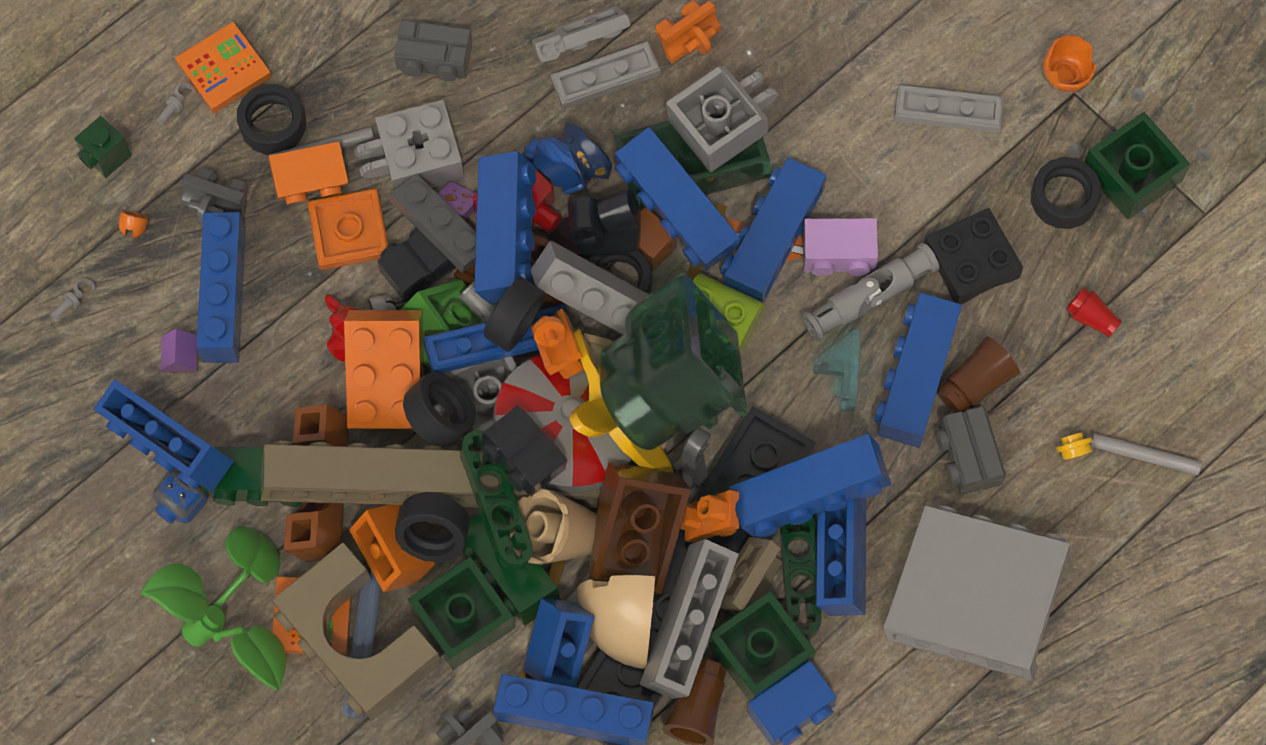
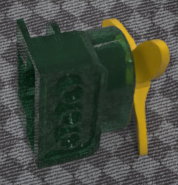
[569,272,748,473]

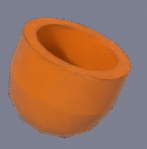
[118,211,149,239]

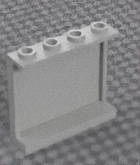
[883,505,1073,681]

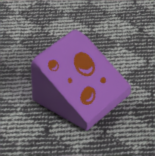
[438,181,476,223]

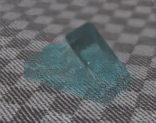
[813,330,861,411]

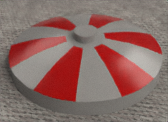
[493,355,642,493]

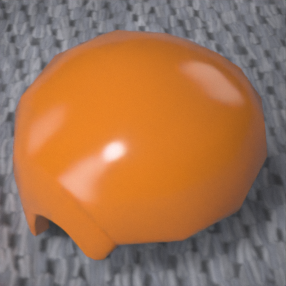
[1042,35,1097,92]

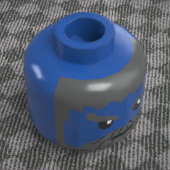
[153,470,208,524]

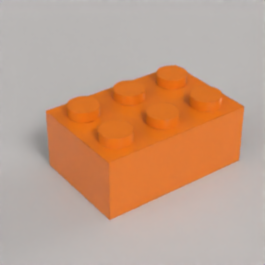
[344,310,424,429]

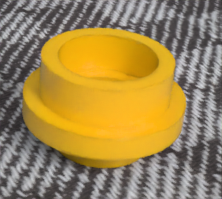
[1056,432,1093,461]

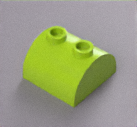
[669,273,766,354]

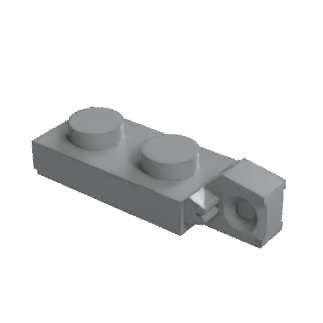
[532,5,631,62]

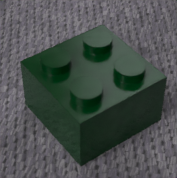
[1085,112,1190,220]
[408,557,515,670]
[708,591,816,701]

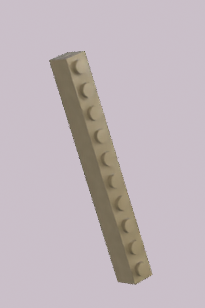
[261,441,639,510]

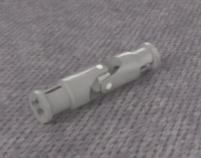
[801,243,940,342]

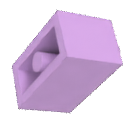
[803,218,878,276]

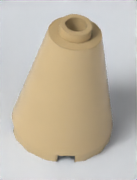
[510,489,597,565]

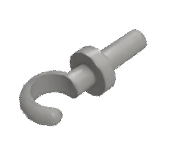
[156,82,196,125]
[50,278,96,321]

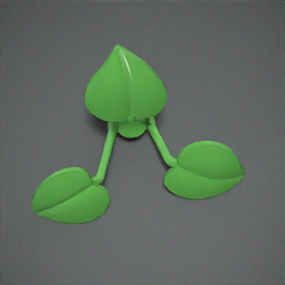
[141,526,287,691]

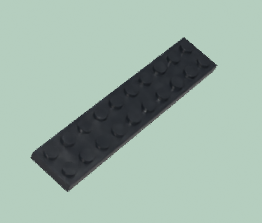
[577,406,816,745]

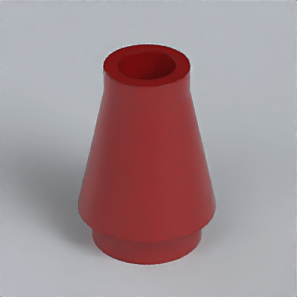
[1066,287,1122,338]

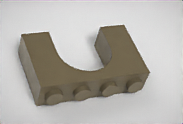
[272,543,442,721]

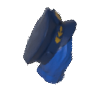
[522,122,612,194]

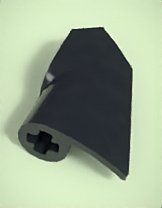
[548,190,641,257]

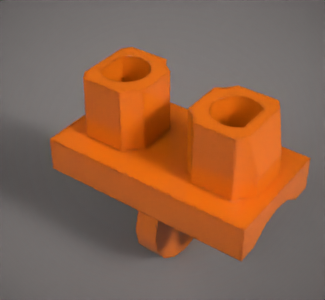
[655,0,721,63]
[531,308,584,379]
[680,490,739,543]

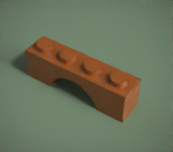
[284,404,349,562]

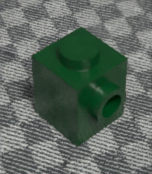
[74,115,132,178]

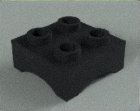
[924,208,1023,305]

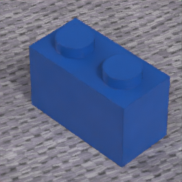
[523,598,594,688]
[747,661,837,745]

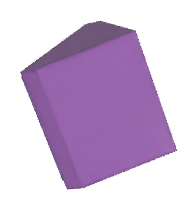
[161,328,198,372]

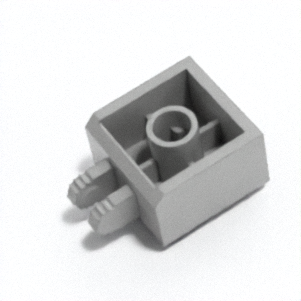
[666,66,779,173]
[354,100,464,190]
[433,356,517,448]

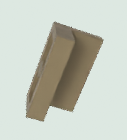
[721,537,783,617]

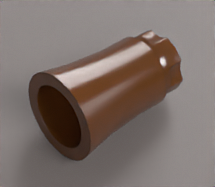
[937,336,1020,413]
[662,659,727,745]

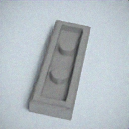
[550,41,661,109]
[894,84,1004,133]

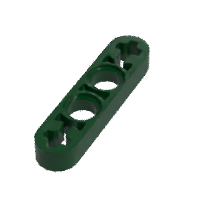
[459,430,533,571]
[780,514,821,639]

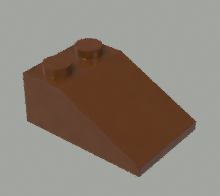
[589,462,691,594]

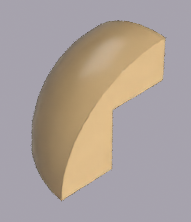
[577,575,655,669]

